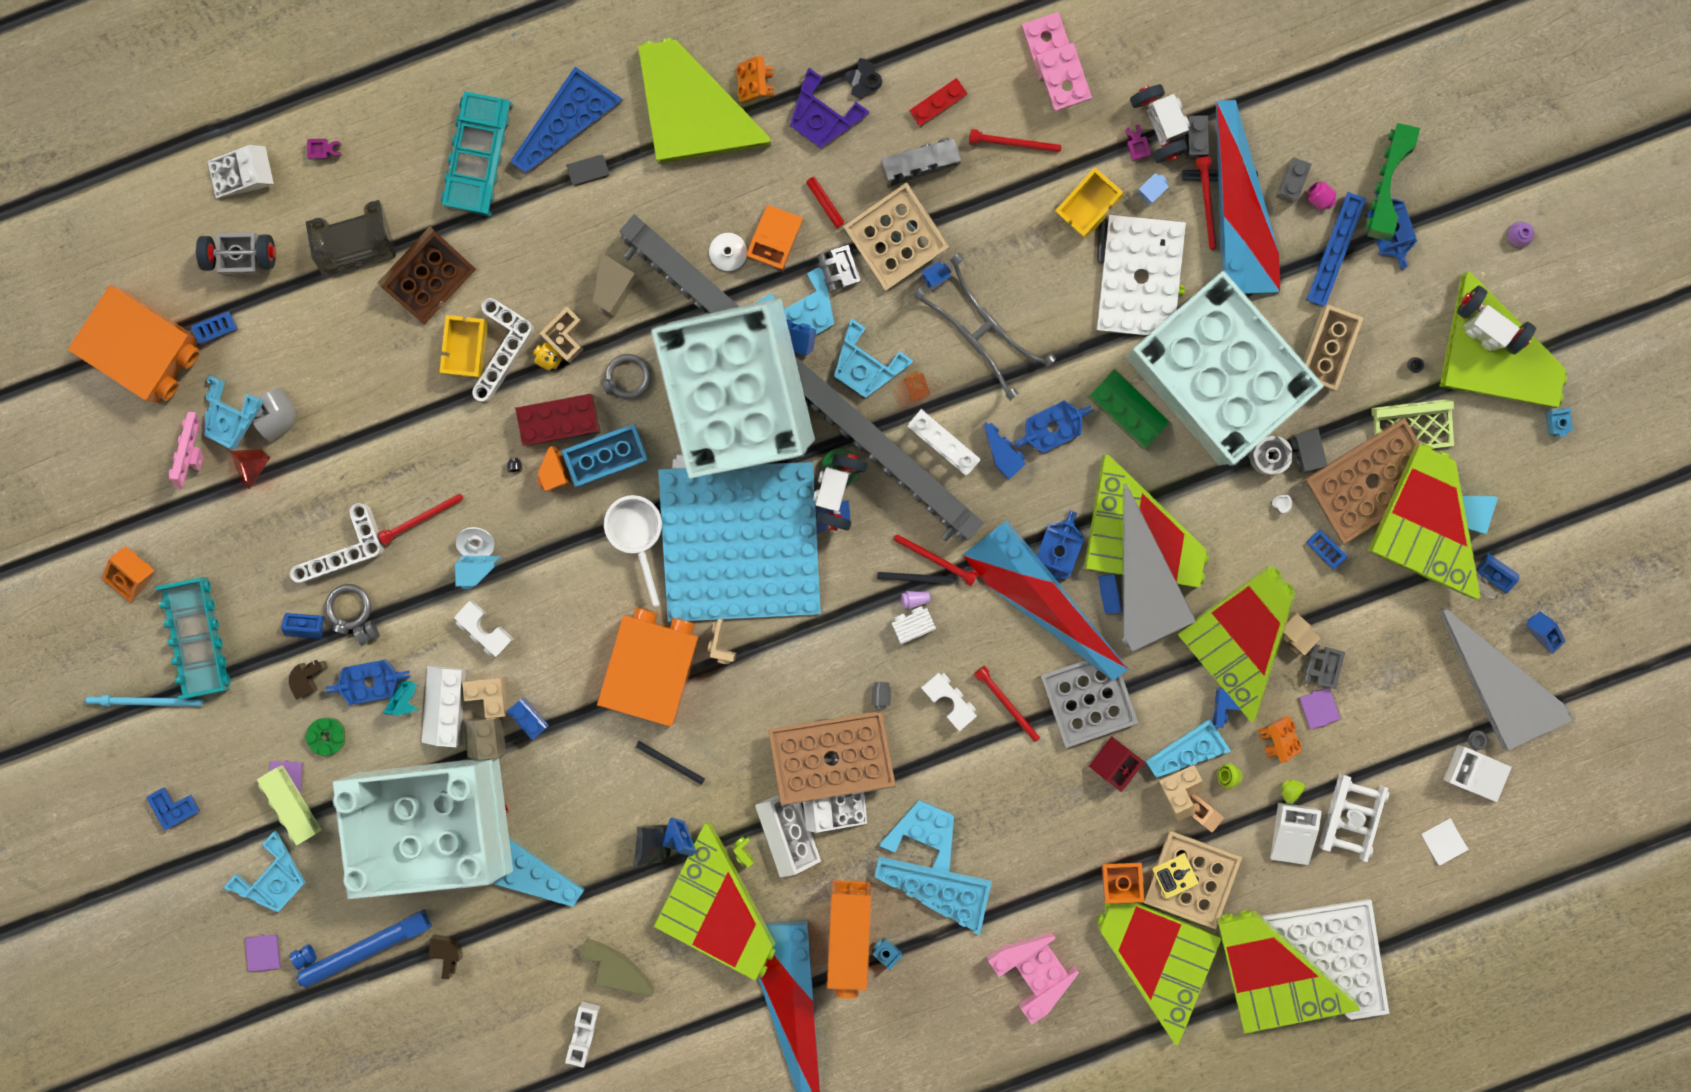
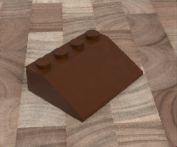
[378,226,476,325]

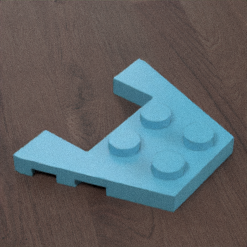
[757,267,834,335]
[834,319,913,398]
[204,376,264,449]
[879,800,954,871]
[223,831,306,912]

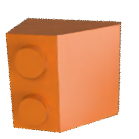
[537,446,572,492]
[101,546,154,603]
[1102,863,1144,904]

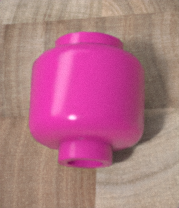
[1307,182,1336,211]

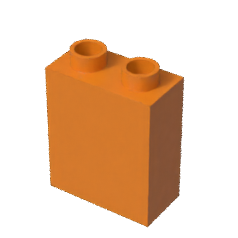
[68,285,200,403]
[597,607,701,727]
[827,880,871,999]

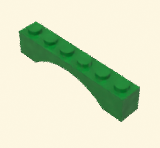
[1366,123,1420,241]

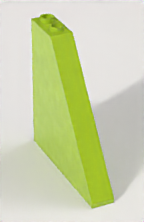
[638,38,771,164]
[1440,272,1567,409]

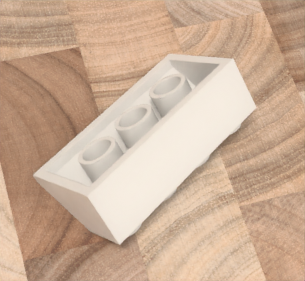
[422,666,466,747]
[755,795,821,877]

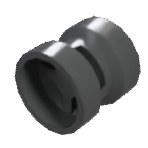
[353,620,380,646]

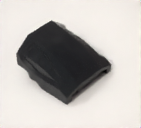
[633,824,671,866]

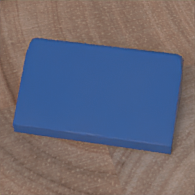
[1476,553,1519,594]
[1098,574,1121,614]
[281,613,324,639]

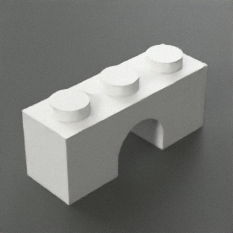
[454,600,515,657]
[921,672,977,731]
[565,1002,601,1068]

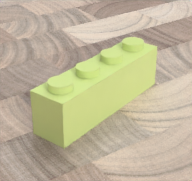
[257,765,322,845]

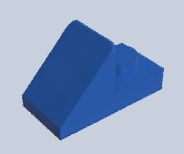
[1213,687,1241,728]
[663,818,697,856]

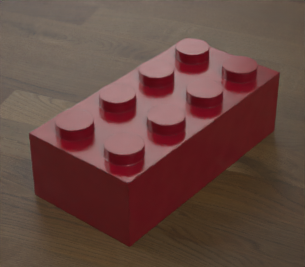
[515,393,601,447]

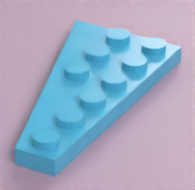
[492,838,585,907]
[875,857,992,936]

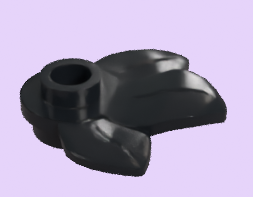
[845,58,882,97]

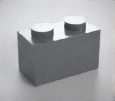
[1185,116,1209,159]
[1275,157,1312,204]
[1290,429,1328,472]

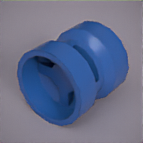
[290,944,317,970]

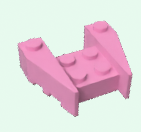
[987,932,1079,1024]

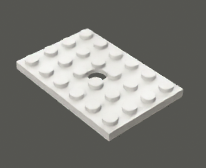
[1096,215,1186,336]

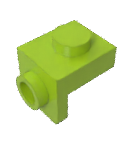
[733,835,755,868]

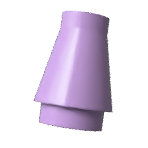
[901,591,930,610]

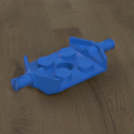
[1365,189,1417,269]
[1014,400,1093,453]
[1037,510,1084,579]
[325,659,411,705]

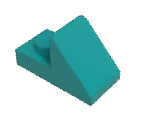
[383,681,418,716]

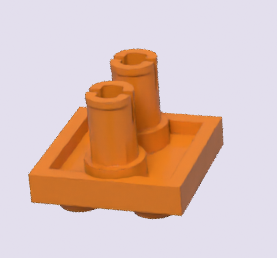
[736,56,775,103]
[1258,715,1302,763]

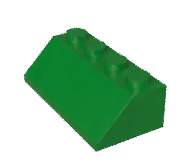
[1087,369,1170,449]

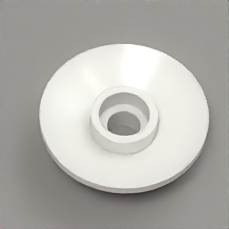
[709,233,747,271]
[456,527,495,556]

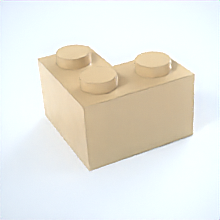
[539,306,583,363]
[1281,612,1321,655]
[462,676,508,718]
[1159,765,1204,821]

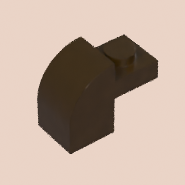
[289,660,328,700]
[428,935,463,980]

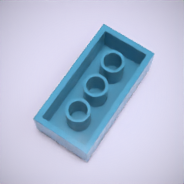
[562,424,650,487]

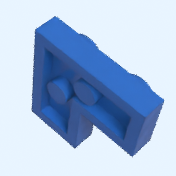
[146,787,200,830]

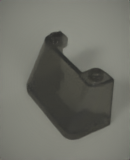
[306,200,396,277]

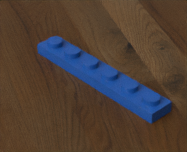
[1306,192,1366,307]

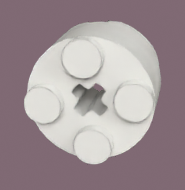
[1249,436,1292,475]

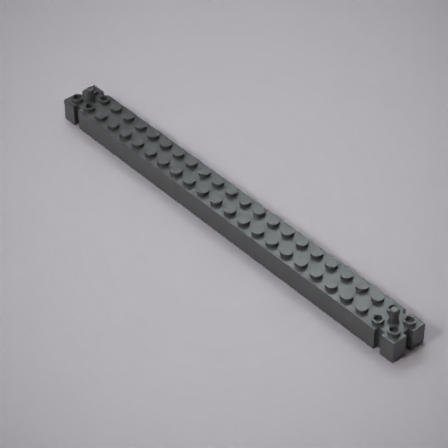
[619,214,984,541]

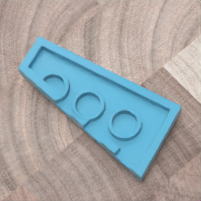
[1145,719,1231,778]

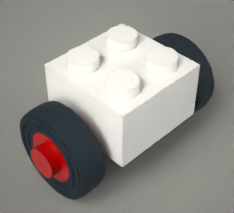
[1130,84,1190,163]
[1457,286,1536,355]
[813,453,867,531]

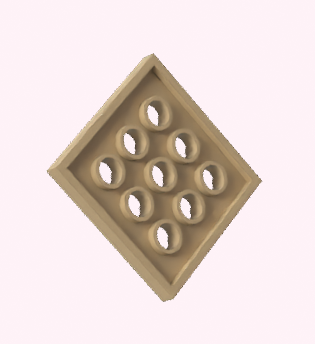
[843,182,950,291]
[1143,830,1242,929]

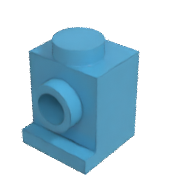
[1545,408,1573,437]
[872,938,902,971]

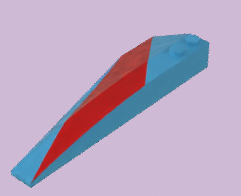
[1216,100,1280,294]
[963,520,1129,681]
[759,920,820,1092]

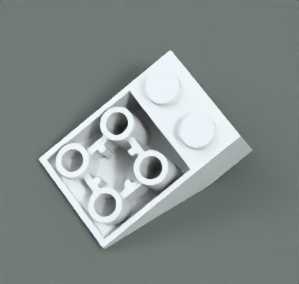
[208,145,274,198]
[1443,745,1512,802]
[803,793,867,833]
[1270,802,1322,865]

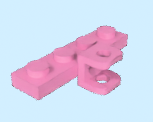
[169,412,203,489]

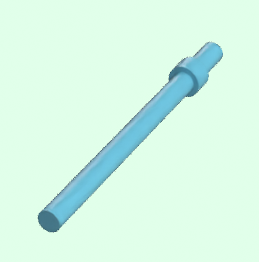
[86,695,203,707]

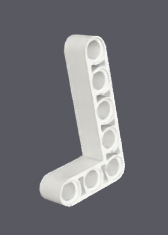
[473,298,534,402]
[290,503,384,583]

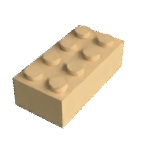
[1302,304,1364,392]

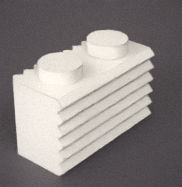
[892,606,936,644]

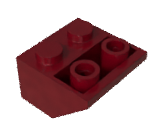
[1088,736,1145,792]

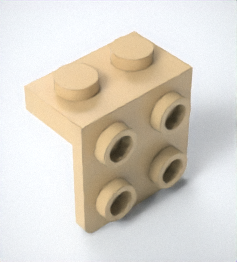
[708,618,736,664]

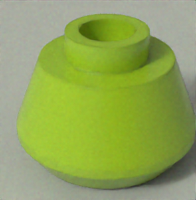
[1218,763,1243,789]
[1281,779,1306,804]

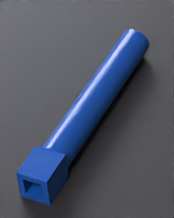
[296,909,433,988]

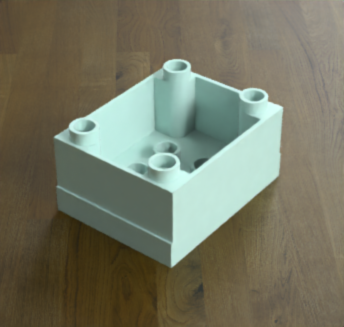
[1125,271,1324,465]
[652,298,815,478]
[333,758,513,899]

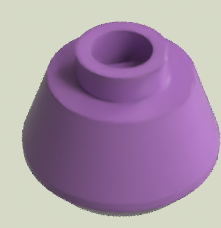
[1508,221,1534,248]

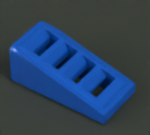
[191,311,238,345]
[1306,530,1348,571]

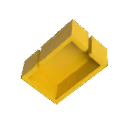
[1055,167,1125,240]
[439,315,488,378]

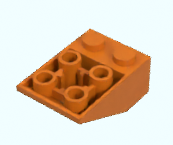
[746,205,803,272]

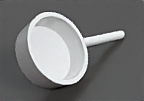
[604,495,662,608]

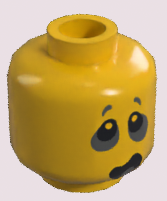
[533,342,562,371]

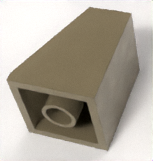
[593,253,639,317]
[463,717,506,760]

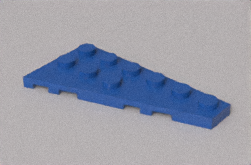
[510,67,623,173]

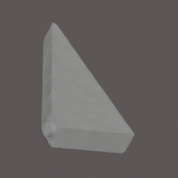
[1121,483,1196,652]
[1438,609,1571,750]

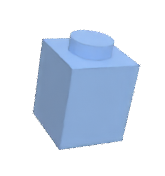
[1137,173,1169,206]

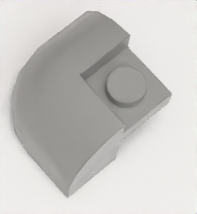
[253,388,297,442]

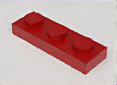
[909,78,968,127]

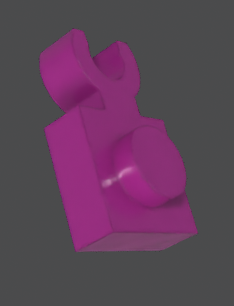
[1126,124,1152,161]
[307,139,342,159]

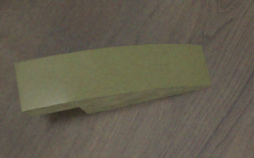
[582,939,654,997]

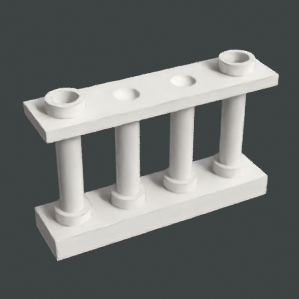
[907,409,981,476]
[1318,773,1389,862]

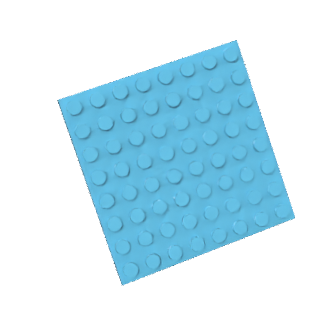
[658,462,821,622]

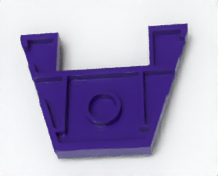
[790,68,870,149]

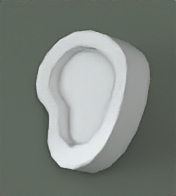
[1272,495,1292,514]
[1347,809,1366,830]

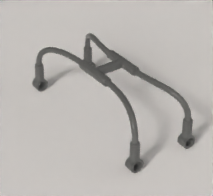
[913,252,1056,401]

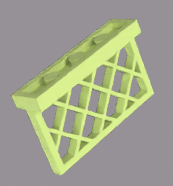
[1371,399,1454,448]

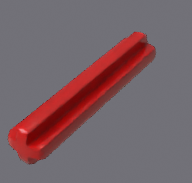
[806,177,844,228]

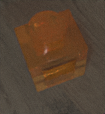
[904,371,930,402]

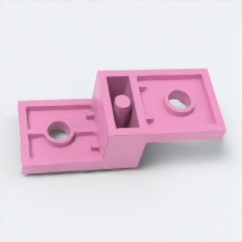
[1022,12,1092,112]

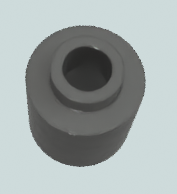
[871,682,891,709]

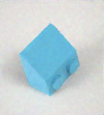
[455,556,501,589]

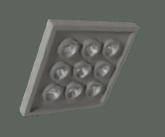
[1040,660,1138,748]

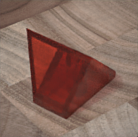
[230,449,271,489]

